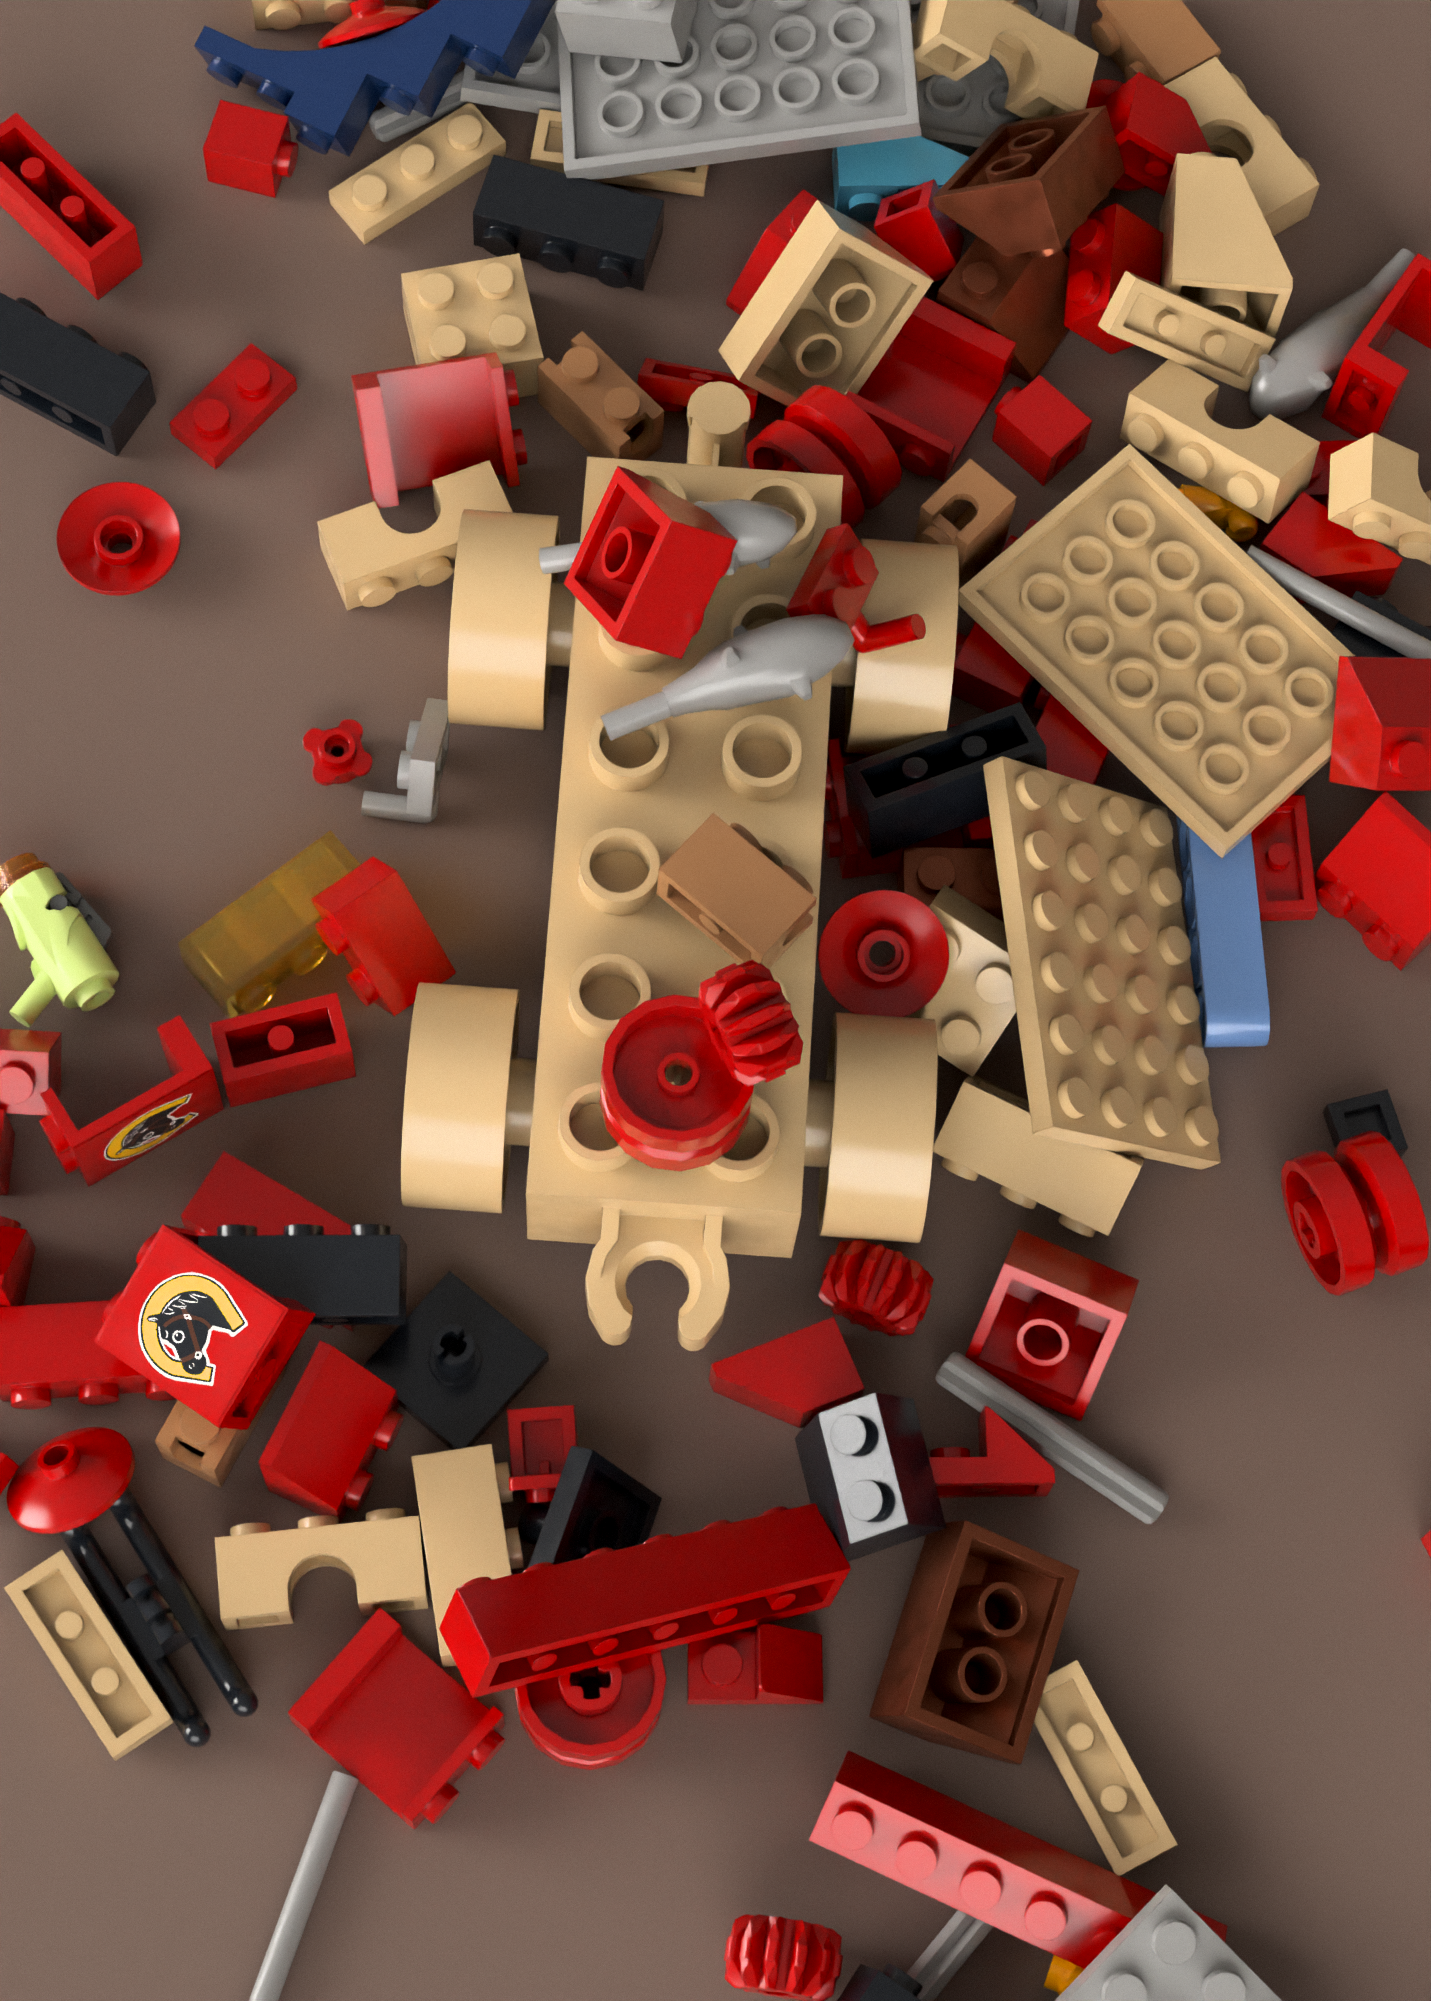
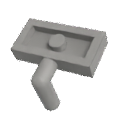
[361,698,450,823]

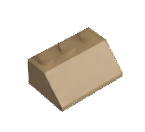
[718,200,933,407]

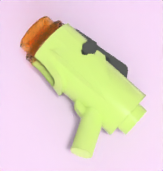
[0,853,119,1027]

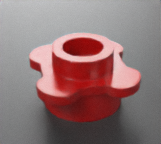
[303,719,373,786]

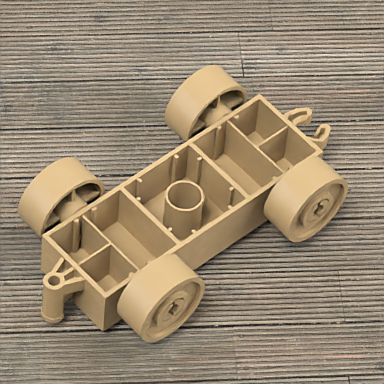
[401,381,959,1351]

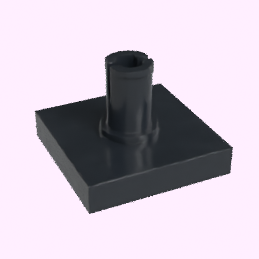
[362,1271,549,1450]
[518,1446,662,1568]

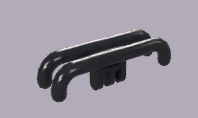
[60,1487,259,1747]

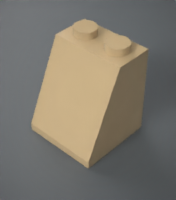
[1158,152,1293,350]

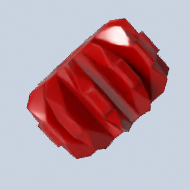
[698,959,803,1087]
[818,1239,934,1336]
[724,1914,843,2001]

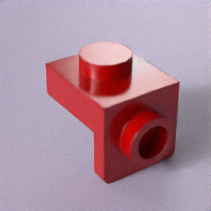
[507,1405,578,1503]

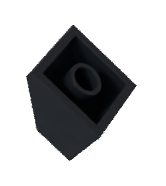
[795,1392,947,1562]

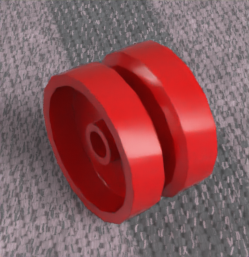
[746,385,902,530]
[600,994,754,1172]
[1281,1131,1429,1296]
[515,1650,667,1770]

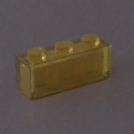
[178,830,360,1019]

